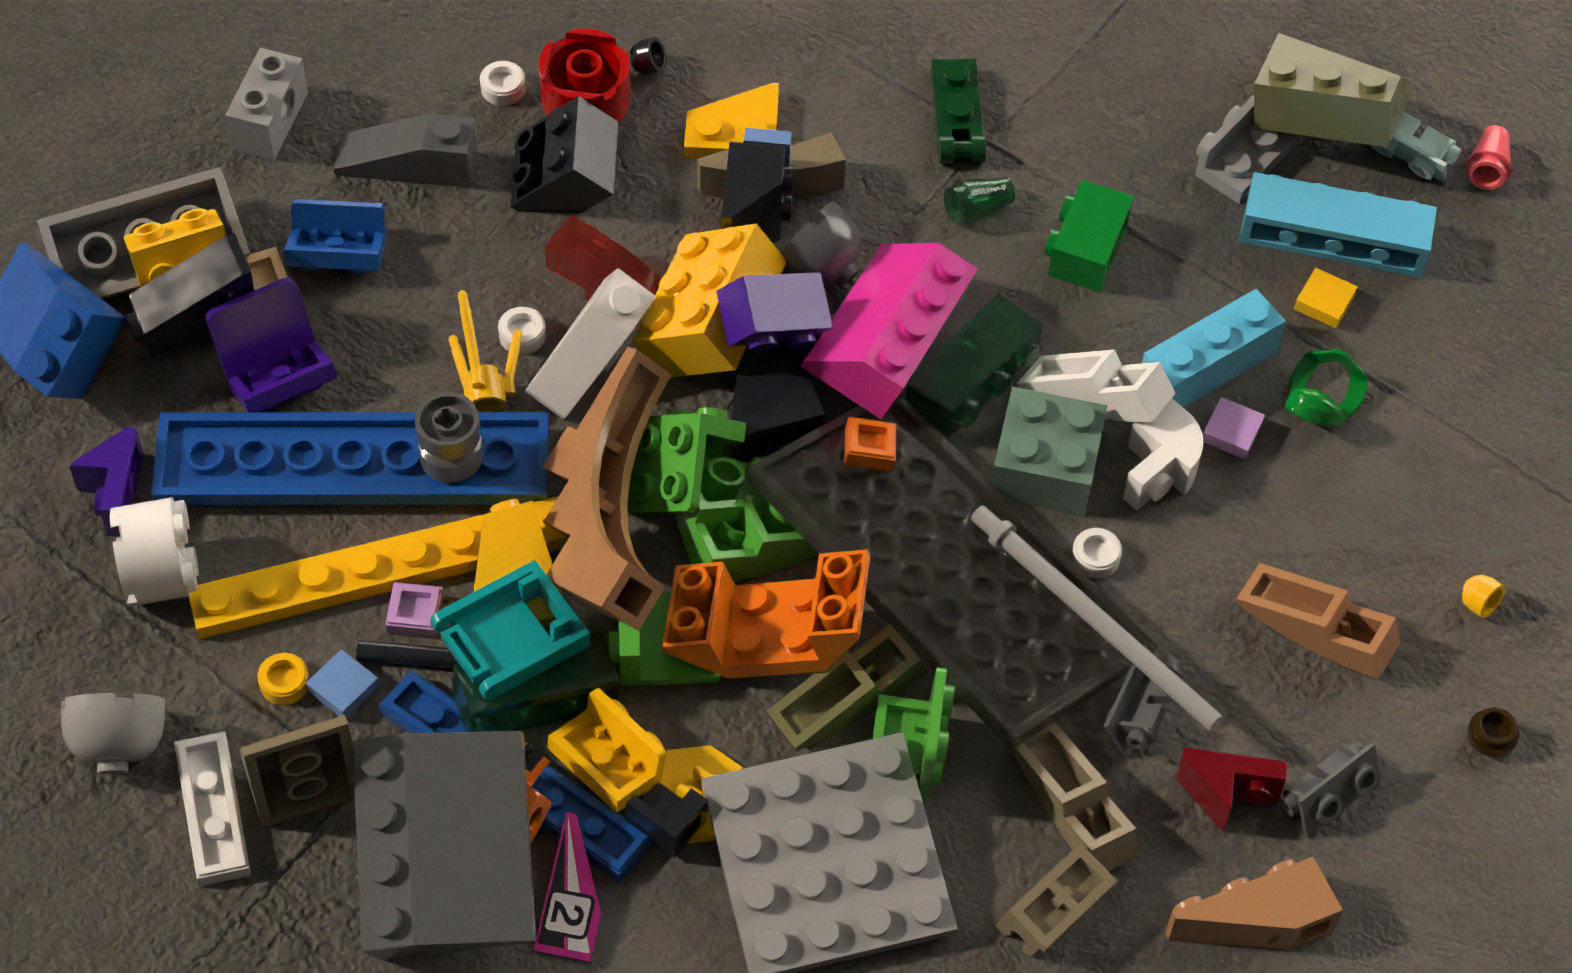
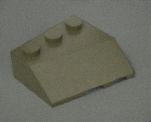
[1254,33,1411,148]

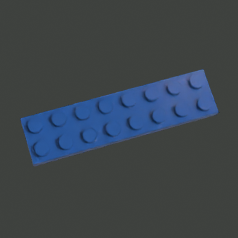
[151,412,549,505]

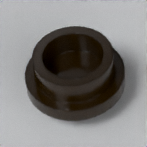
[1467,707,1520,757]

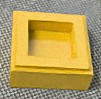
[1294,268,1358,329]

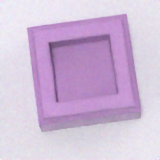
[1203,397,1265,460]
[385,582,444,639]

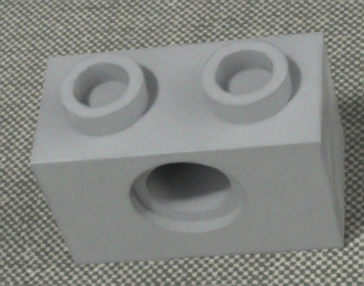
[225,48,308,161]

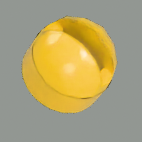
[1462,575,1506,619]

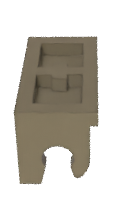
[995,842,1117,956]

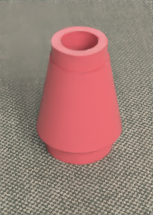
[1466,125,1512,190]

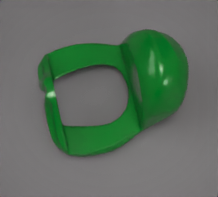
[1285,348,1368,428]

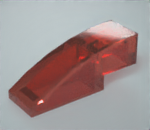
[545,214,662,328]

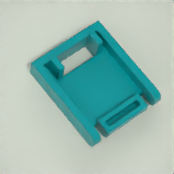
[430,560,590,701]

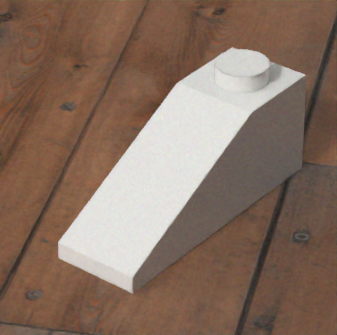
[525,268,656,419]

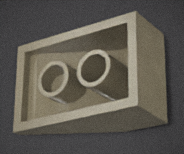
[240,715,355,828]

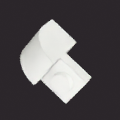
[1123,399,1203,510]

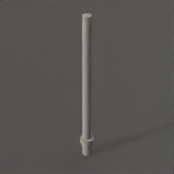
[971,505,1224,732]

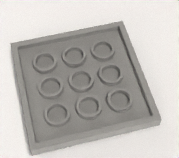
[701,732,958,973]

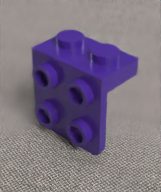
[206,277,337,413]

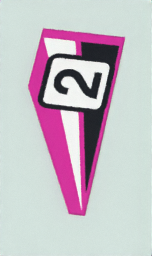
[533,812,601,962]

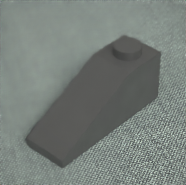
[334,113,477,188]

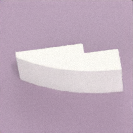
[1017,350,1176,422]

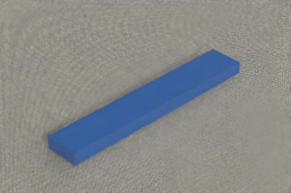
[379,670,652,882]

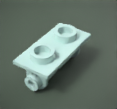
[1370,112,1462,183]

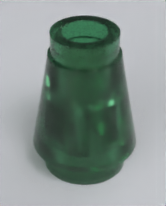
[943,177,1015,225]

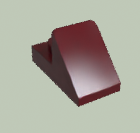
[1177,748,1287,831]

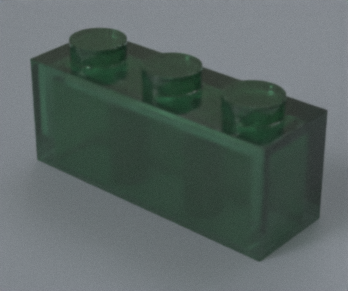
[905,293,1043,439]
[452,632,620,732]

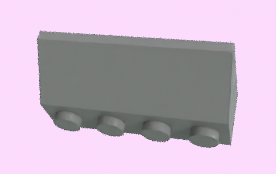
[37,167,250,299]

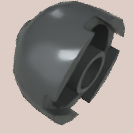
[781,201,862,291]

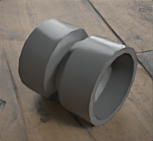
[415,392,483,483]

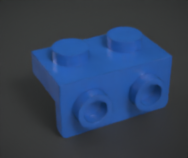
[284,199,386,274]

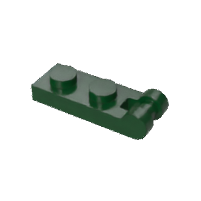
[930,58,986,164]

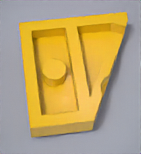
[684,83,779,159]

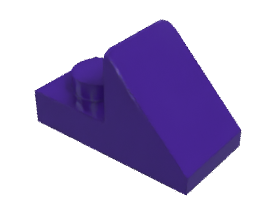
[70,427,144,536]

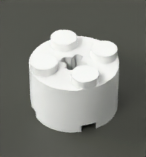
[110,497,199,607]

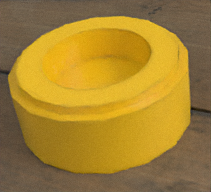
[257,652,309,705]

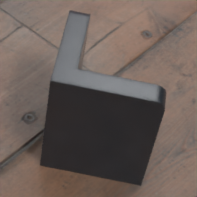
[625,783,708,858]

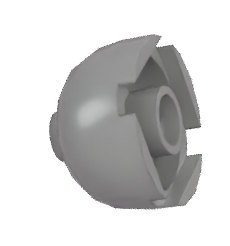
[61,693,165,774]

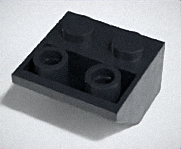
[510,96,618,213]

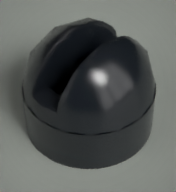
[629,37,667,75]

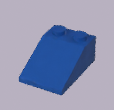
[0,242,126,399]

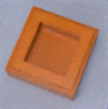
[844,417,897,472]

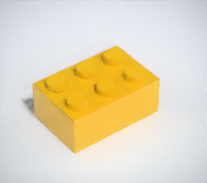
[632,224,786,378]

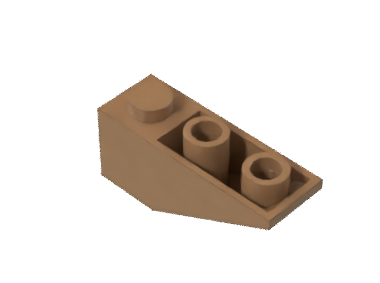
[1165,857,1343,951]

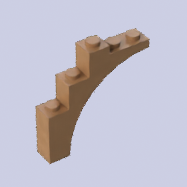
[542,347,672,631]

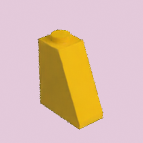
[473,499,563,630]

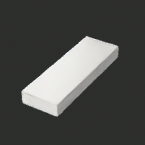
[174,731,251,887]

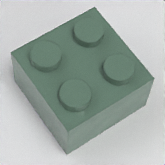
[990,386,1107,516]

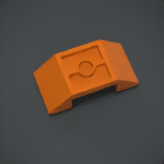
[662,549,870,679]

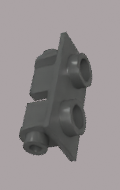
[1104,646,1183,757]
[1279,742,1381,838]

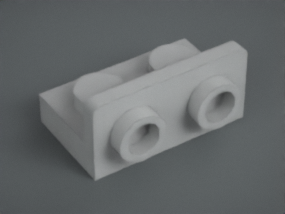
[1195,95,1294,204]

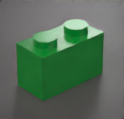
[1044,179,1134,293]

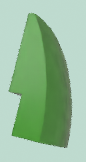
[675,443,849,582]

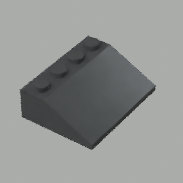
[353,731,536,960]

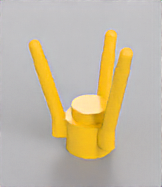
[449,290,522,412]

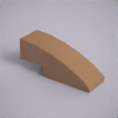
[1236,563,1401,679]

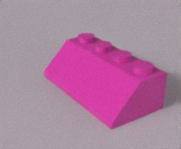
[801,243,978,419]

